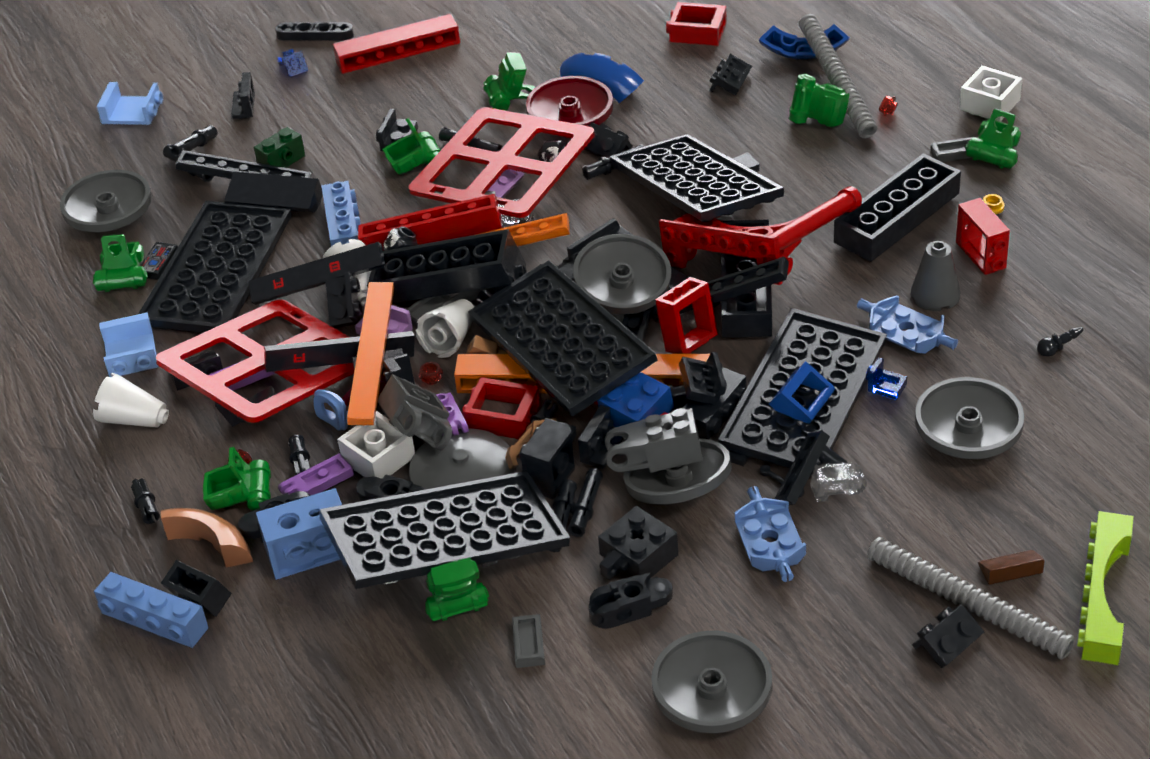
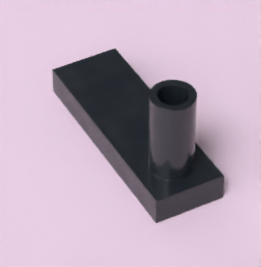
[774,430,847,506]

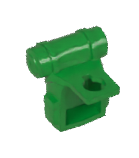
[483,53,535,111]
[788,74,850,127]
[965,109,1021,169]
[383,118,441,175]
[93,234,148,292]
[203,447,271,511]
[425,557,489,621]

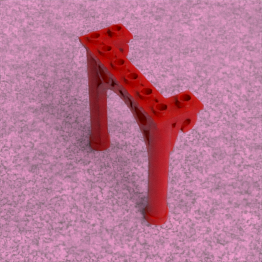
[659,186,862,285]

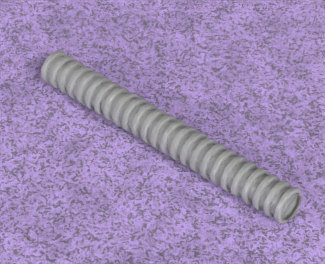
[799,14,878,138]
[868,537,1074,659]

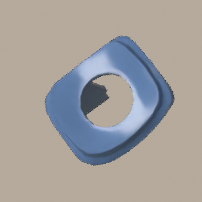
[314,389,348,431]

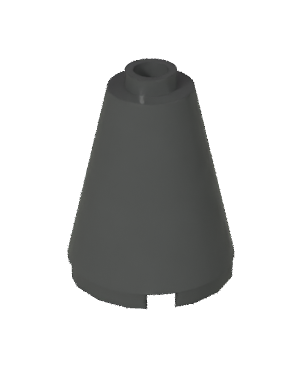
[910,241,961,311]

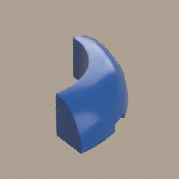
[759,24,850,59]
[560,53,644,103]

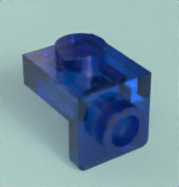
[277,48,308,77]
[866,357,907,400]

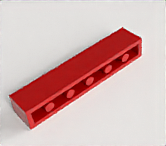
[333,14,460,74]
[358,194,502,251]

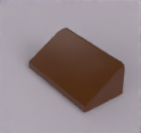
[978,550,1044,585]

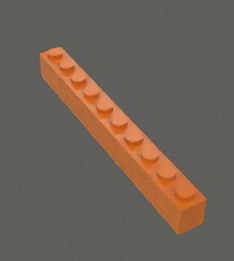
[454,354,710,393]

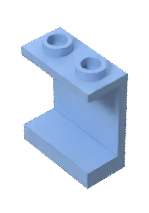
[97,82,163,125]
[99,312,158,378]

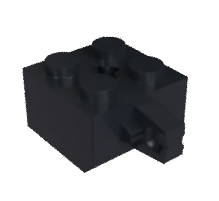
[519,418,577,500]
[598,506,678,580]

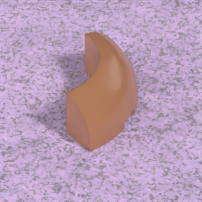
[161,508,253,568]

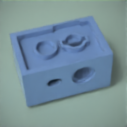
[256,488,342,580]

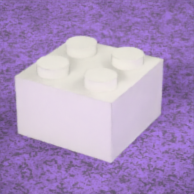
[959,66,1022,122]
[337,411,415,478]

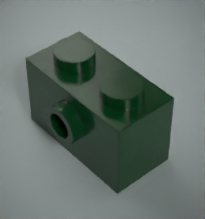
[254,127,306,168]

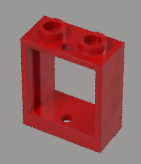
[666,2,727,46]
[956,198,1010,275]
[655,277,718,354]
[462,377,541,439]

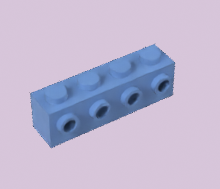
[321,181,361,246]
[94,572,208,648]

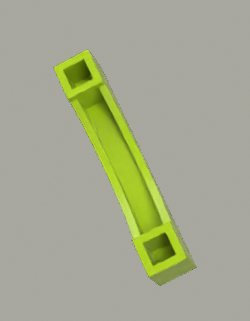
[1077,511,1134,665]

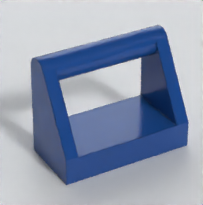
[769,361,835,423]

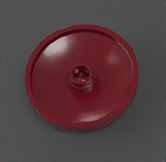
[526,76,613,126]

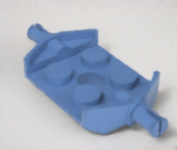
[857,295,958,354]
[735,486,806,582]

